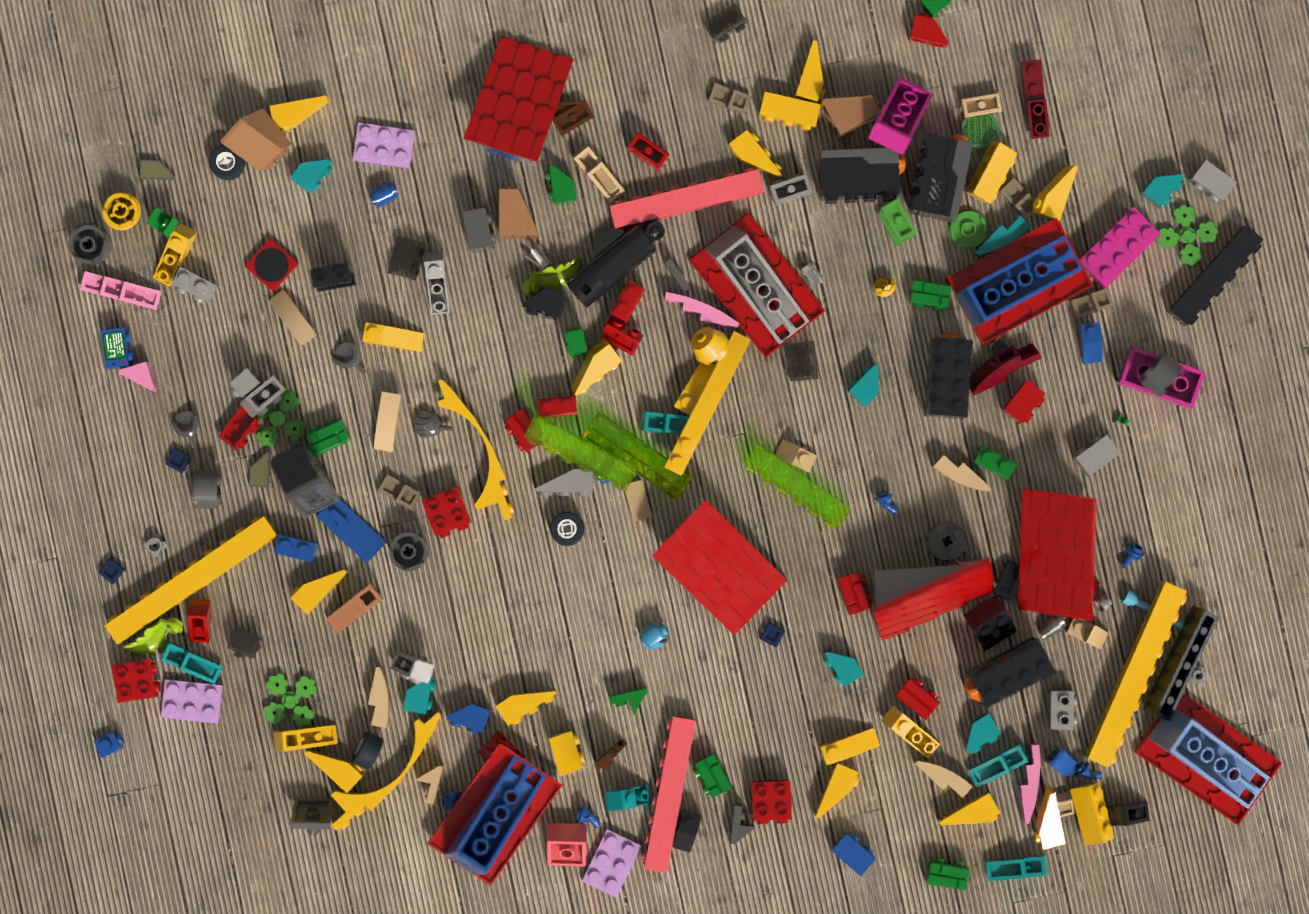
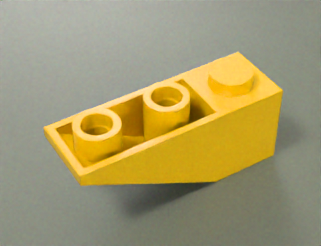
[729,130,783,179]
[153,223,197,287]
[570,339,622,396]
[495,690,557,726]
[881,706,940,759]

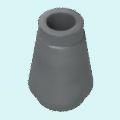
[1038,615,1067,640]

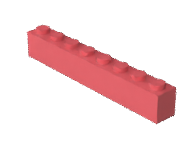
[610,168,764,229]
[641,715,696,873]

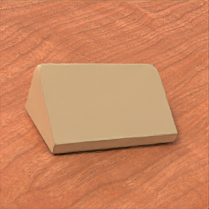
[960,92,1002,118]
[623,480,652,522]
[1035,791,1076,818]

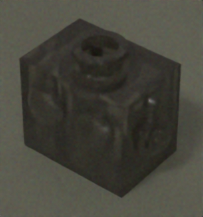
[227,627,263,660]

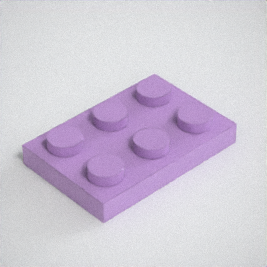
[353,122,415,169]
[161,679,223,724]
[582,829,642,898]

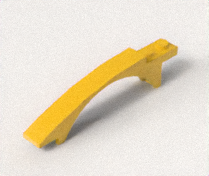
[665,331,751,476]
[437,379,515,520]
[331,711,442,831]

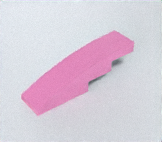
[79,271,162,310]
[665,292,739,328]
[1018,743,1040,824]

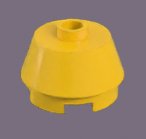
[102,192,141,230]
[691,327,729,366]

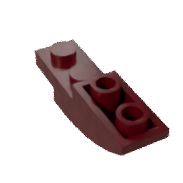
[1021,59,1050,139]
[970,343,1041,396]

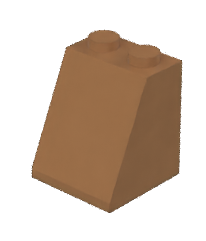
[820,95,882,140]
[220,108,292,171]
[499,186,539,239]

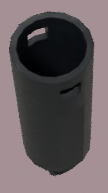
[565,221,665,309]

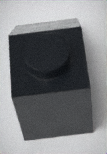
[1106,802,1150,826]
[672,810,702,853]

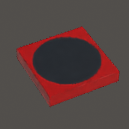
[244,238,299,292]

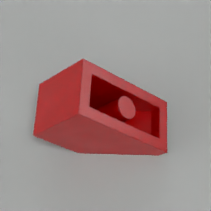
[909,13,948,49]
[187,599,212,643]

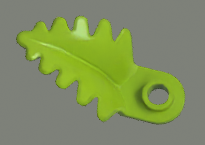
[523,257,581,297]
[122,617,183,656]

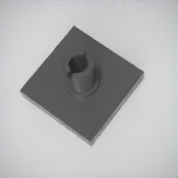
[291,798,334,835]

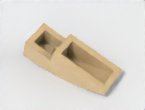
[571,144,625,203]
[268,289,317,346]
[374,392,402,452]
[932,455,992,492]
[368,666,390,728]
[914,759,973,798]

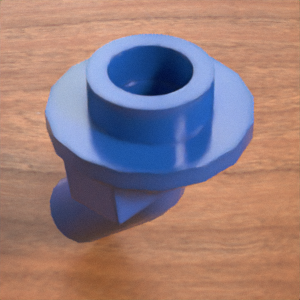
[874,491,898,515]
[1120,543,1144,569]
[1074,762,1102,779]
[576,805,601,828]

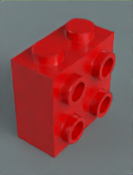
[421,487,472,538]
[111,658,161,703]
[751,779,792,824]

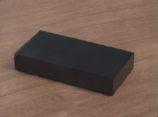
[992,560,1020,602]

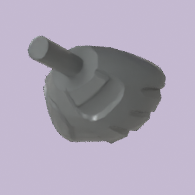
[332,341,366,374]
[414,409,453,438]
[171,410,198,448]

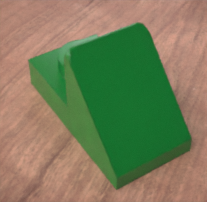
[146,207,179,237]
[609,687,648,715]

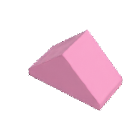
[118,362,157,392]

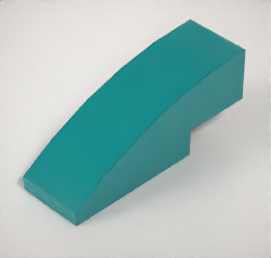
[973,216,1031,257]
[639,411,690,435]
[159,640,222,684]
[968,742,1031,788]
[986,854,1049,881]

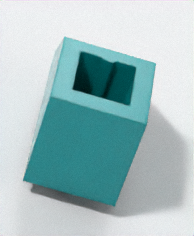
[290,159,333,194]
[1140,174,1185,208]
[848,364,879,408]
[823,651,864,687]
[403,675,436,714]
[964,713,1001,754]
[605,785,651,811]

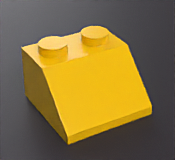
[549,730,585,776]

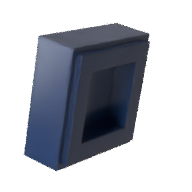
[165,448,192,474]
[98,558,126,585]
[759,622,785,648]

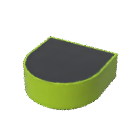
[989,337,1010,357]

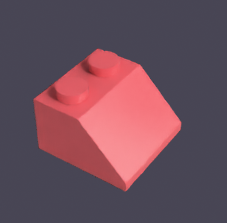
[547,823,587,867]

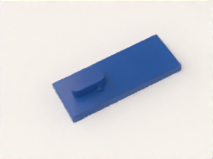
[316,497,387,563]

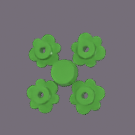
[1157,205,1218,266]
[256,391,306,447]
[263,674,317,727]

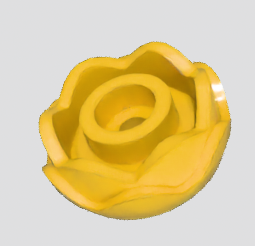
[873,276,896,297]

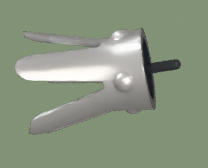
[524,243,551,271]
[800,262,827,290]

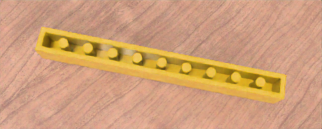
[104,515,279,645]
[1085,580,1187,767]

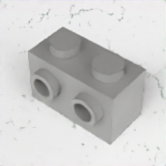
[1189,160,1237,203]
[769,173,813,207]
[171,267,218,304]
[229,368,263,399]
[240,375,286,418]
[1073,434,1120,476]
[391,650,435,684]
[1048,690,1077,730]

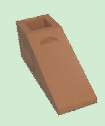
[327,584,384,634]

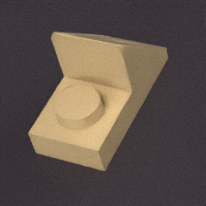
[774,439,817,473]
[1066,618,1109,650]
[416,764,444,804]

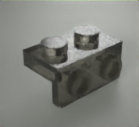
[703,3,748,44]
[387,236,425,281]
[785,341,818,382]

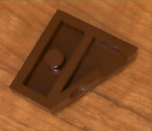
[553,100,595,137]
[594,738,627,771]

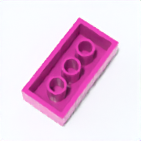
[868,77,933,155]
[1079,207,1161,290]
[1116,347,1206,410]

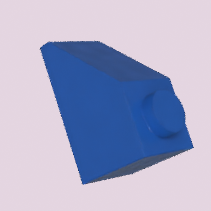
[1077,322,1103,364]
[1045,746,1077,777]

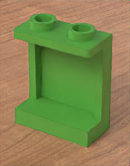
[878,199,917,246]

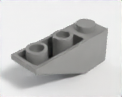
[424,252,450,315]
[535,469,594,496]

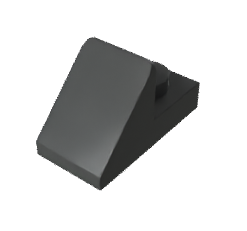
[730,804,755,844]

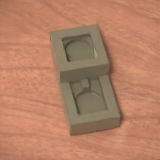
[707,83,751,114]
[998,177,1035,219]
[1069,288,1114,319]
[377,473,421,510]

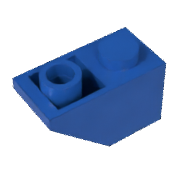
[446,703,491,734]

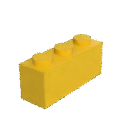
[759,92,821,131]
[965,141,1017,204]
[1070,782,1114,845]

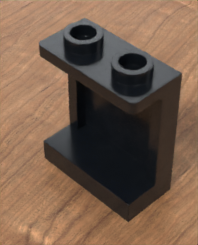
[310,262,356,292]

